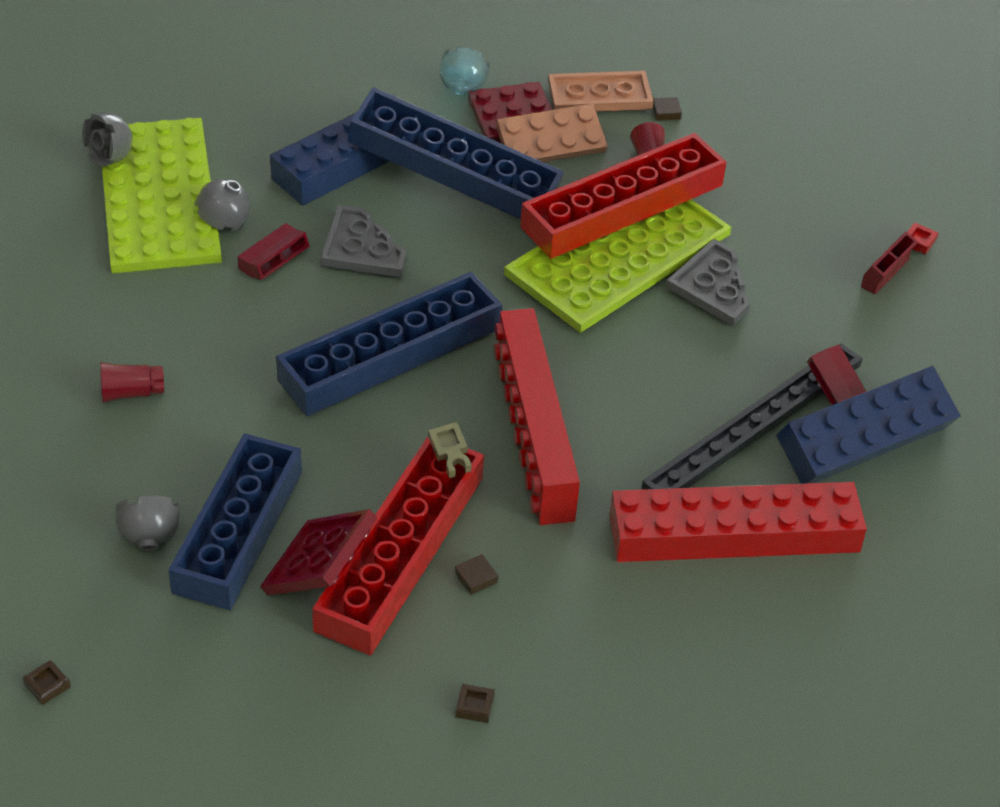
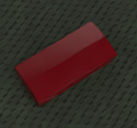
[237,223,310,280]
[861,231,918,295]
[807,344,867,406]

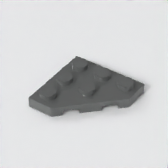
[321,205,407,278]
[666,239,750,326]

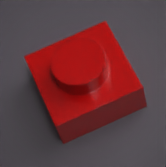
[907,222,939,255]

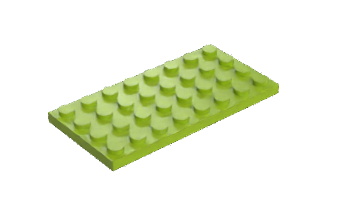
[102,117,222,274]
[504,199,732,333]

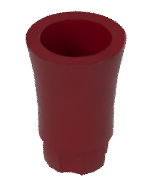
[630,122,665,156]
[100,362,164,403]

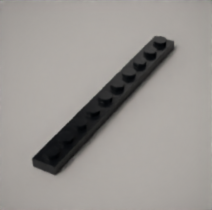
[641,343,863,490]

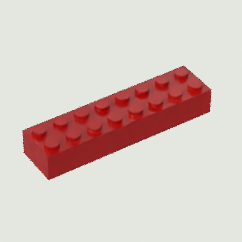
[520,133,727,259]
[494,308,580,526]
[312,437,484,656]
[609,482,867,562]

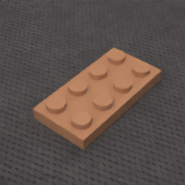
[548,71,653,111]
[496,103,608,162]

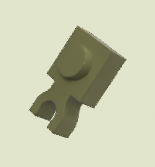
[428,422,472,478]

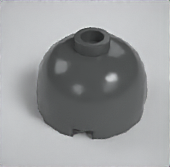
[82,112,132,166]
[194,179,250,231]
[116,496,179,551]

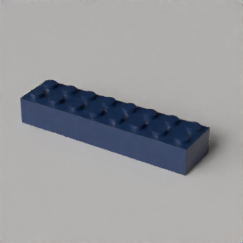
[347,87,564,219]
[276,272,502,416]

